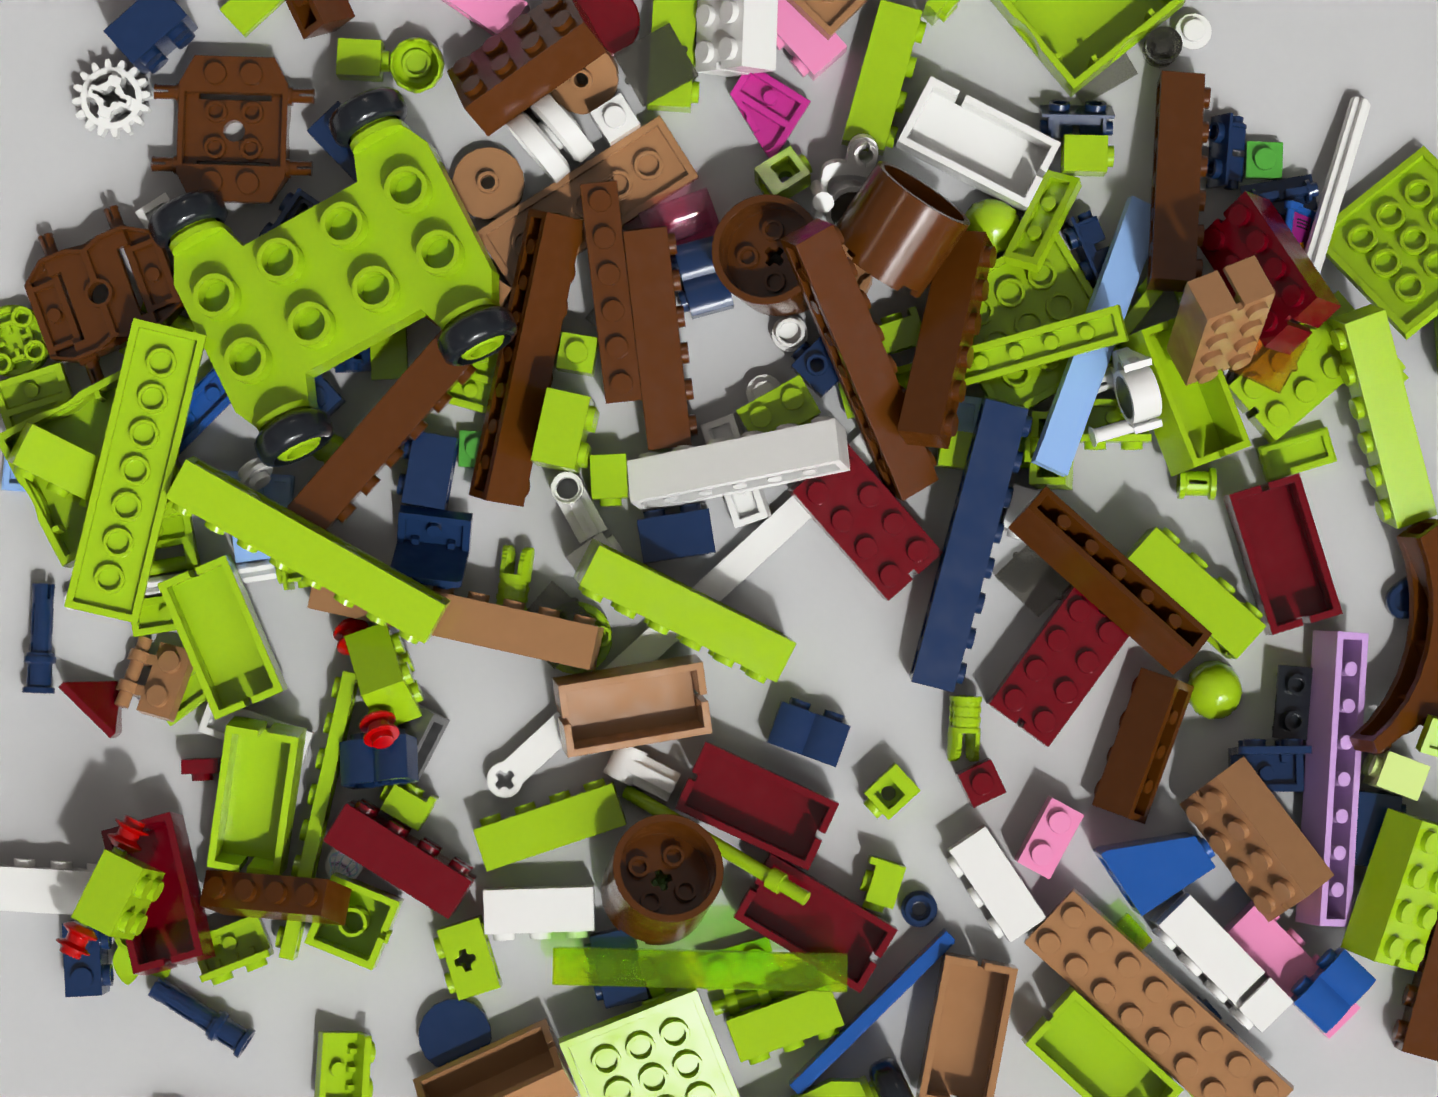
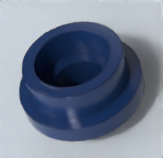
[901,890,937,927]

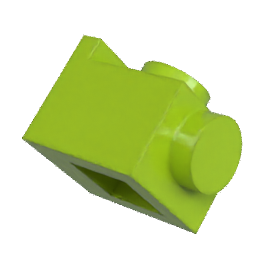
[754,146,813,198]
[879,306,922,355]
[863,762,921,820]
[379,783,439,831]
[860,854,906,913]

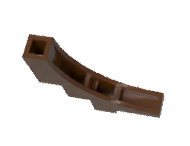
[1350,519,1438,754]

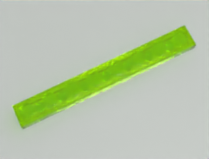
[552,946,848,992]

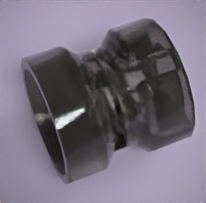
[1142,26,1183,68]

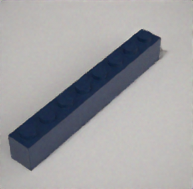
[909,396,1032,692]

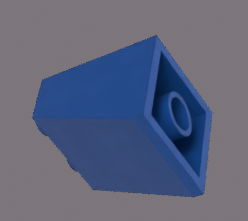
[1093,832,1216,916]

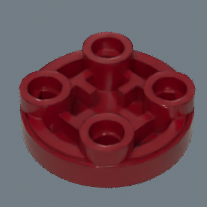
[576,0,640,58]

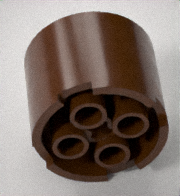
[836,161,970,298]
[712,194,815,316]
[601,814,724,945]

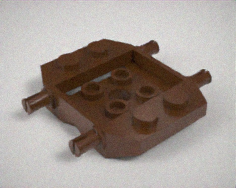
[151,55,315,204]
[24,205,185,385]

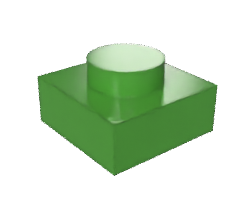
[1244,141,1283,180]
[458,430,482,468]

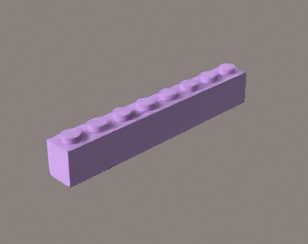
[1295,630,1369,927]

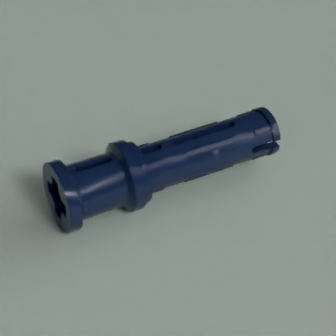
[22,583,56,694]
[148,976,256,1058]

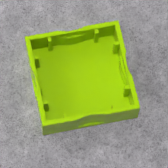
[990,0,1186,97]
[0,370,182,568]

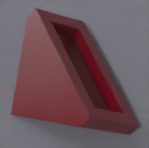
[58,681,122,739]

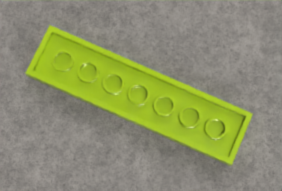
[64,318,207,624]

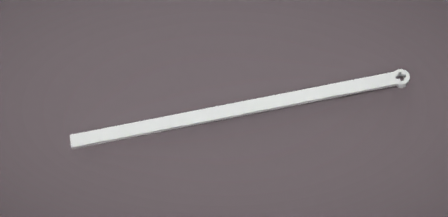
[487,433,873,798]

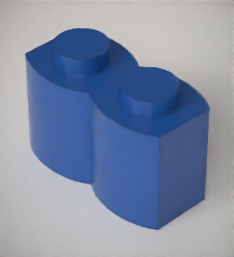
[1291,947,1376,1033]

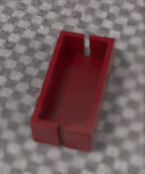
[1199,191,1341,355]
[788,443,943,601]
[1223,473,1343,635]
[986,586,1129,747]
[675,741,839,870]
[323,798,477,919]
[101,812,216,976]
[733,853,898,993]

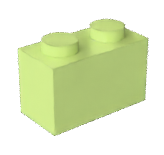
[1361,751,1431,801]

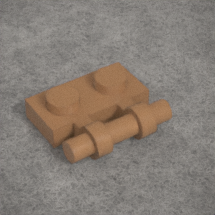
[114,636,193,722]

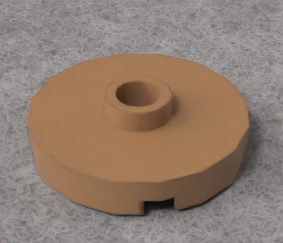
[550,51,619,115]
[452,147,525,220]

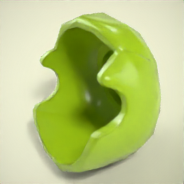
[389,37,445,93]
[965,199,1020,254]
[1188,660,1242,719]

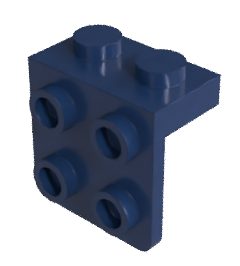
[390,505,473,589]
[1228,739,1312,792]

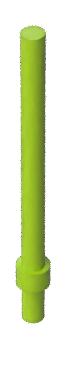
[622,785,811,905]

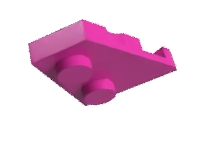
[730,72,811,159]

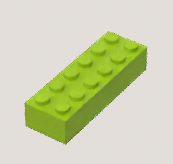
[573,538,797,684]

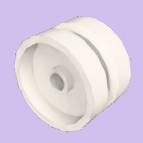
[505,94,595,184]

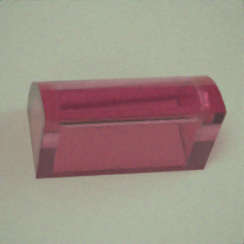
[638,187,719,245]

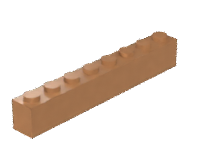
[307,586,604,671]

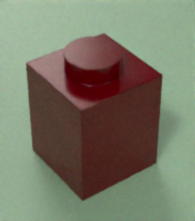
[955,758,1006,808]

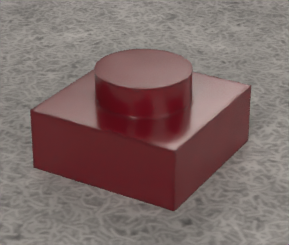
[181,757,222,781]

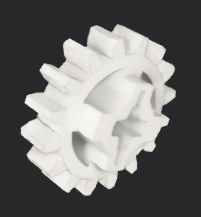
[72,59,153,139]

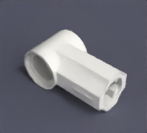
[551,472,608,544]
[603,747,681,801]

